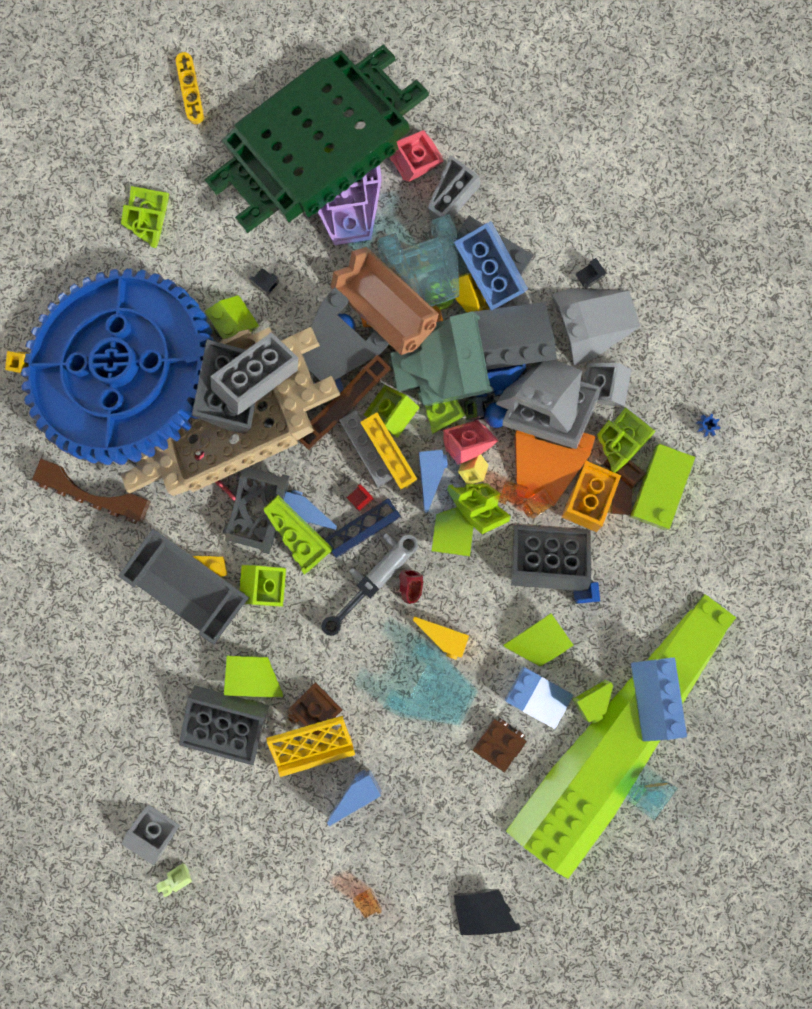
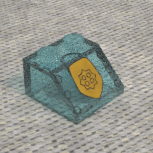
[628,781,678,820]

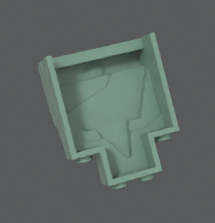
[389,311,494,406]

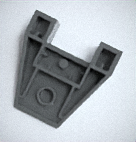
[302,287,389,381]

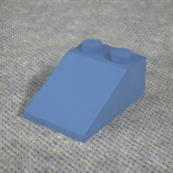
[419,450,448,513]
[505,667,573,729]
[327,769,382,826]

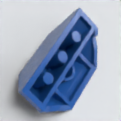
[476,364,526,397]

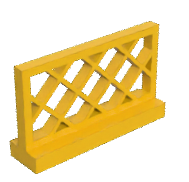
[360,412,417,490]
[266,716,355,777]

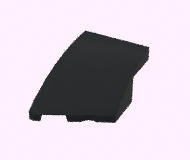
[454,889,521,935]

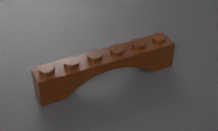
[299,355,392,450]
[32,458,151,524]

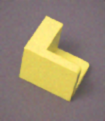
[458,454,488,484]

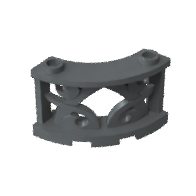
[223,467,290,554]

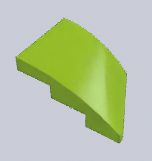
[121,186,169,248]
[597,407,656,473]
[447,483,511,534]
[431,507,474,557]
[503,613,574,667]
[224,655,283,697]

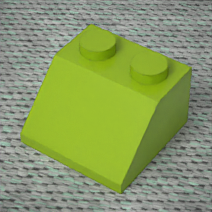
[205,295,259,339]
[363,385,420,438]
[240,565,286,607]
[572,680,613,723]

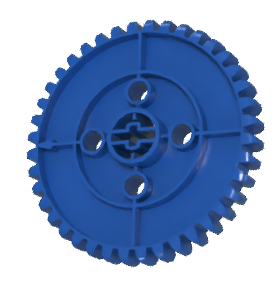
[21,268,216,465]

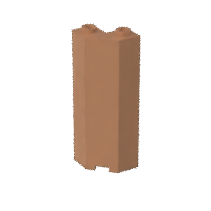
[331,247,439,355]

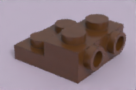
[286,682,343,735]
[472,718,527,773]

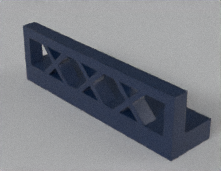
[325,498,401,558]

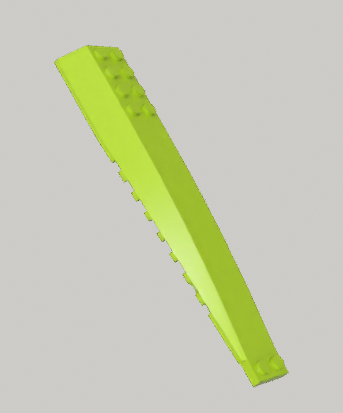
[506,594,736,879]

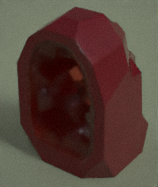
[399,570,423,604]

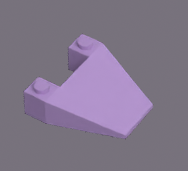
[301,165,382,245]

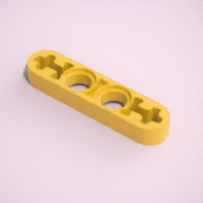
[176,52,204,124]

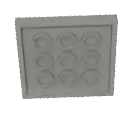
[502,365,602,449]

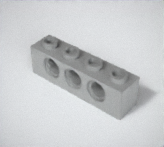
[339,411,394,488]

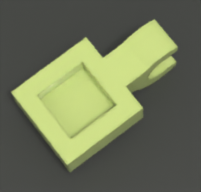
[156,863,192,897]

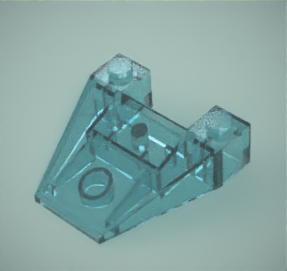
[378,214,459,306]
[382,637,478,725]

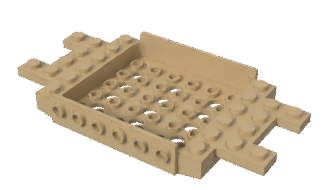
[121,327,340,496]

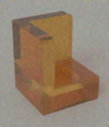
[498,480,528,505]
[353,888,382,918]

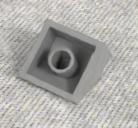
[584,363,632,406]
[121,805,180,865]

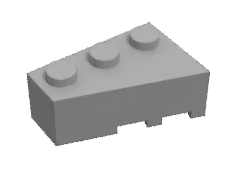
[428,155,481,228]

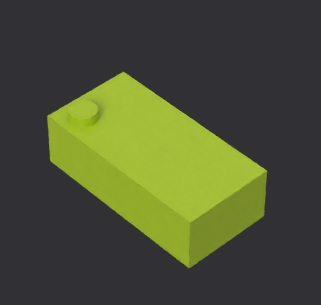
[630,444,695,530]

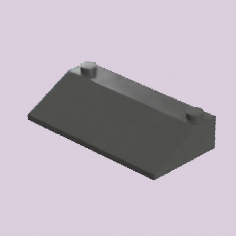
[118,528,249,645]

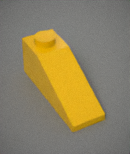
[449,273,489,313]
[413,617,469,660]

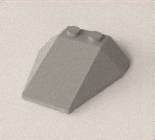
[552,289,640,366]
[496,360,582,433]

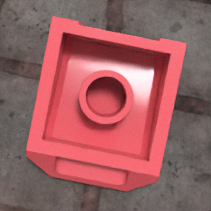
[390,130,444,182]
[443,420,498,465]

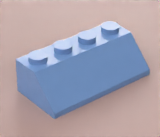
[454,221,528,310]
[631,657,687,741]

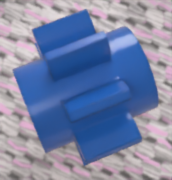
[695,414,721,438]

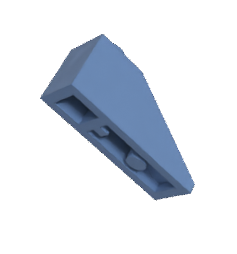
[284,490,337,530]

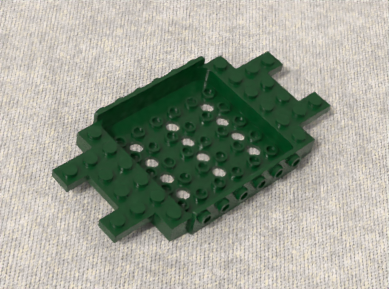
[204,44,429,234]

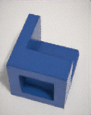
[573,582,600,604]

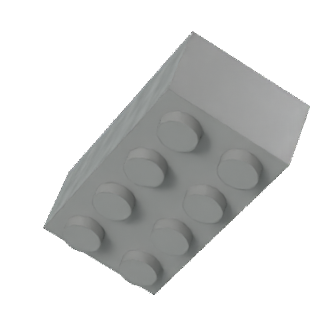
[210,332,298,415]

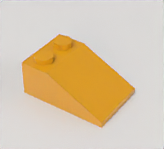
[561,461,621,532]

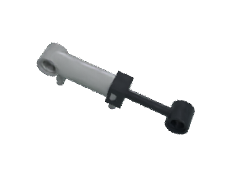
[321,533,418,636]

